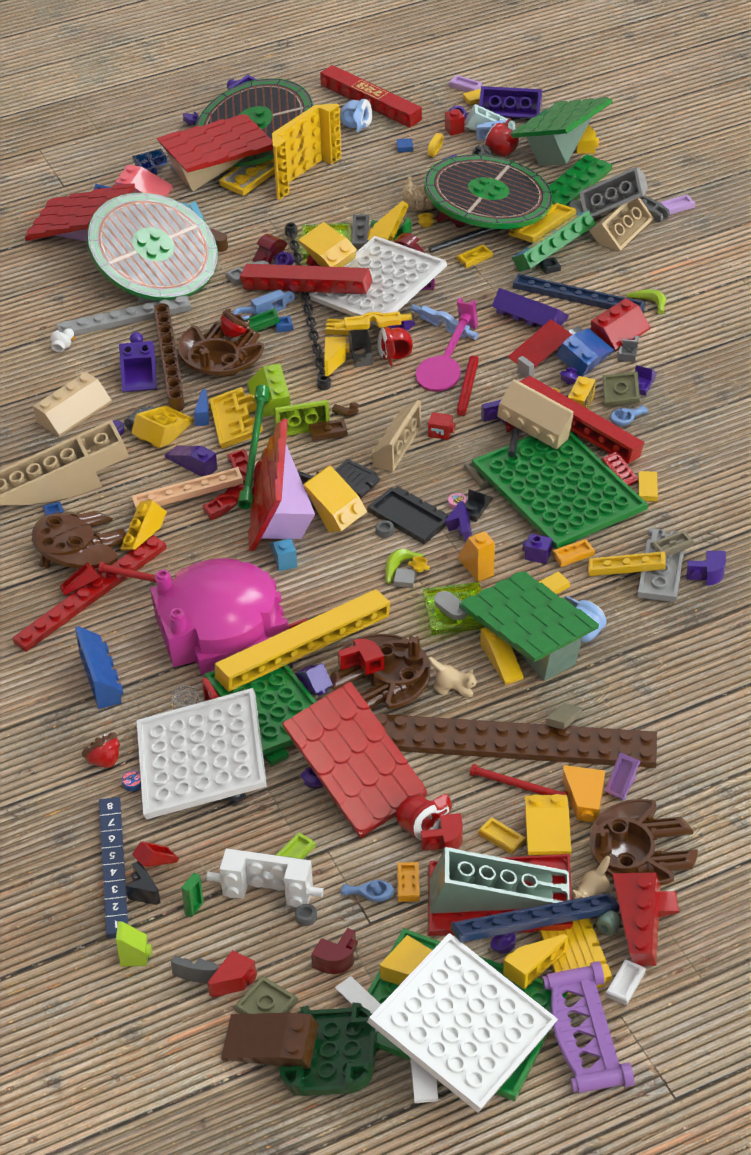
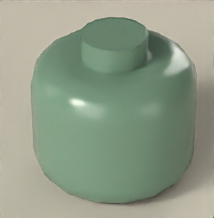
[596,910,621,935]

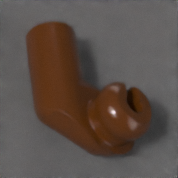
[332,402,359,417]

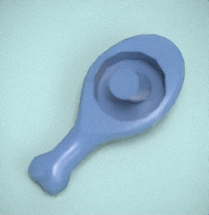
[610,405,648,426]
[341,880,394,902]

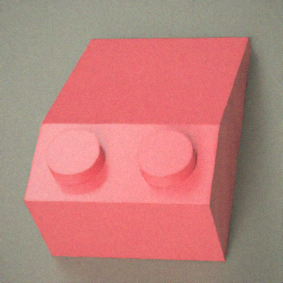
[115,165,173,197]

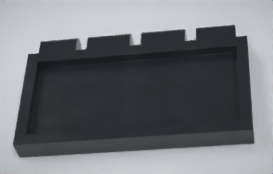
[307,459,380,511]
[367,486,449,544]

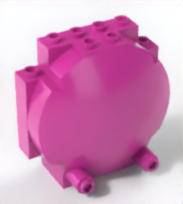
[150,558,289,675]

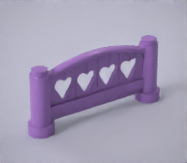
[542,961,635,1093]

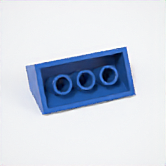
[75,626,124,709]

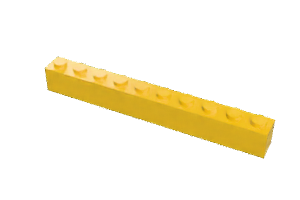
[215,589,390,692]

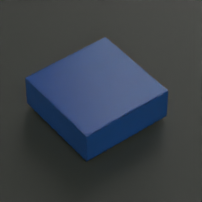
[397,138,413,152]
[275,315,294,333]
[42,502,64,516]

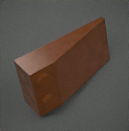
[221,1012,319,1069]

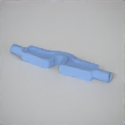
[410,304,479,340]

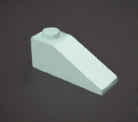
[466,104,515,131]

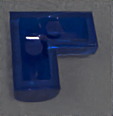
[132,148,167,176]

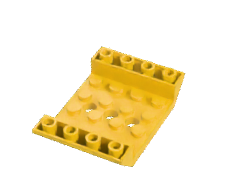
[272,104,342,200]

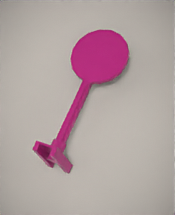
[416,297,478,392]

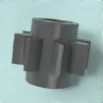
[472,145,492,156]

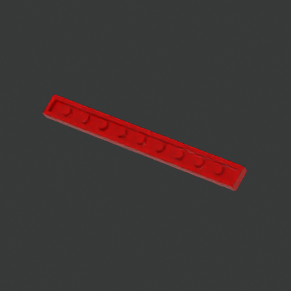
[12,535,167,652]

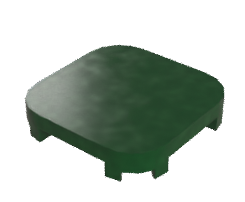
[279,1002,378,1096]

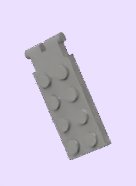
[638,528,687,602]

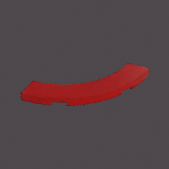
[203,449,249,521]

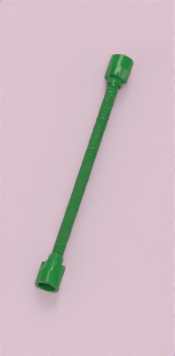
[238,385,270,510]

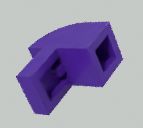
[686,550,726,586]

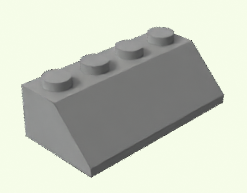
[579,167,648,218]

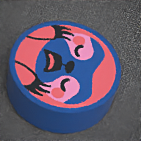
[122,771,141,791]

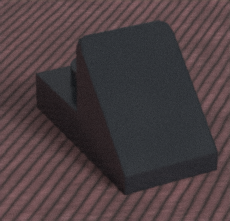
[465,489,493,522]
[126,861,161,905]

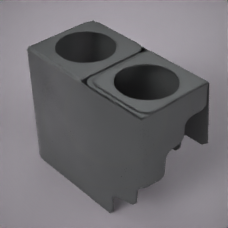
[348,329,372,367]

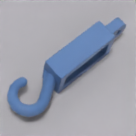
[232,289,295,320]

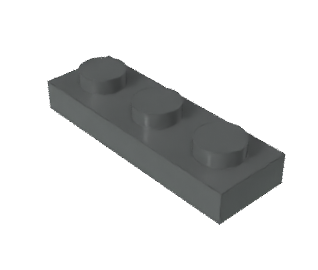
[352,214,369,249]

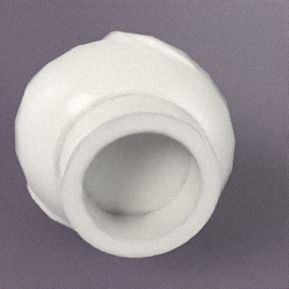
[50,328,75,353]

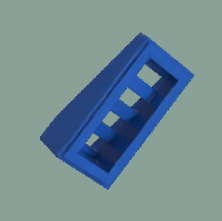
[194,389,210,426]

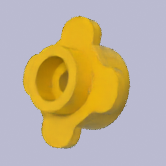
[418,213,434,227]
[408,556,430,572]

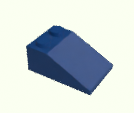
[556,328,614,377]

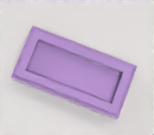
[449,75,482,92]
[659,194,695,214]

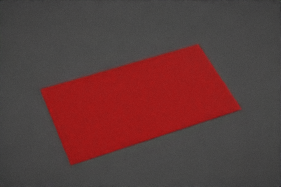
[508,319,573,368]

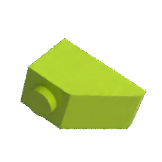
[116,922,152,967]

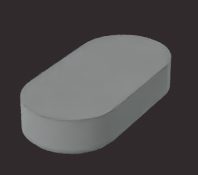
[434,591,467,620]

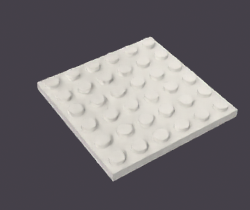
[309,236,447,325]
[137,688,267,819]
[367,933,558,1113]

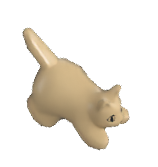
[428,657,477,698]
[572,856,612,900]

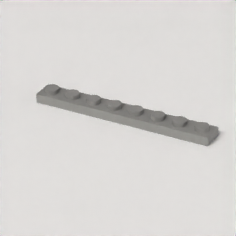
[56,295,191,336]

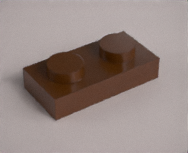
[309,419,348,441]

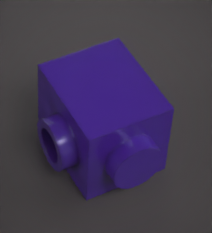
[522,533,552,564]

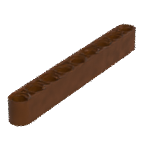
[154,303,185,412]

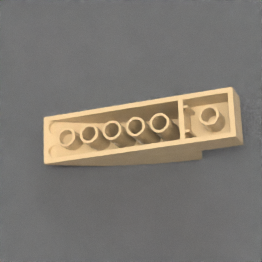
[0,420,129,505]

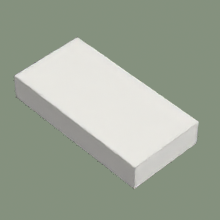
[606,959,646,1006]

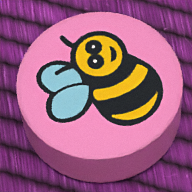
[448,493,467,509]

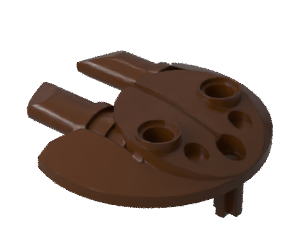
[178,322,264,377]
[32,511,126,569]
[331,634,431,710]
[590,799,698,886]

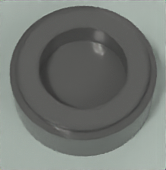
[375,520,394,538]
[295,904,317,926]

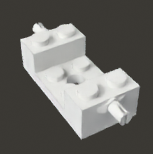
[207,848,324,908]

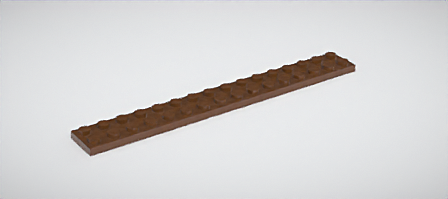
[374,714,657,768]

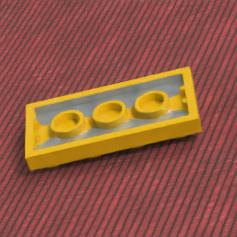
[219,159,275,196]

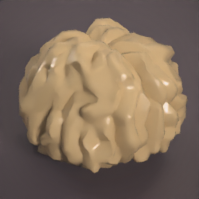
[402,176,436,212]

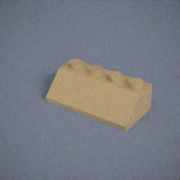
[590,198,654,252]
[33,372,112,437]
[497,379,574,449]
[371,400,421,472]

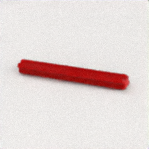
[457,355,479,416]

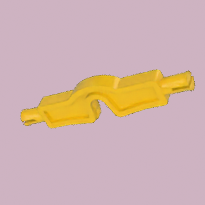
[334,311,412,331]

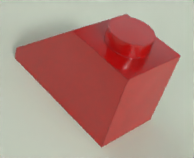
[208,950,257,997]

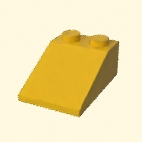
[298,222,357,267]
[131,405,194,448]
[303,465,367,533]
[524,794,571,855]

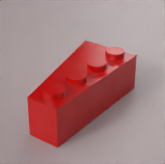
[612,873,660,966]

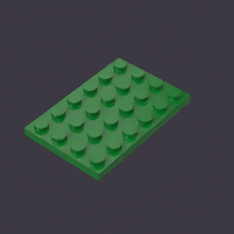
[204,665,316,756]

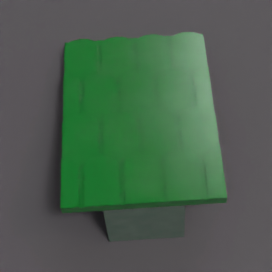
[511,97,613,166]
[459,571,599,681]

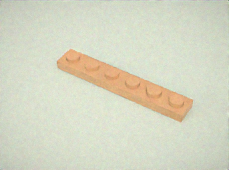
[132,467,243,508]

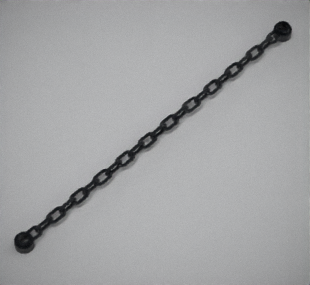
[284,222,331,390]

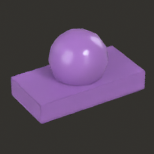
[604,753,640,800]

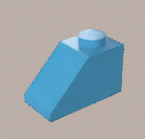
[269,539,297,571]

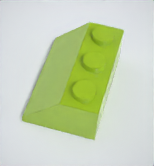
[247,364,291,417]
[273,400,330,436]

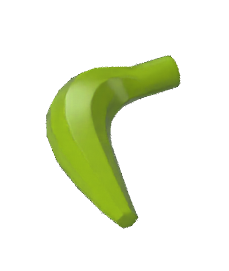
[627,289,666,315]
[385,549,424,584]

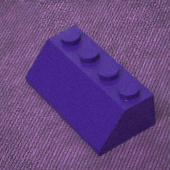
[479,86,543,119]
[492,288,569,328]

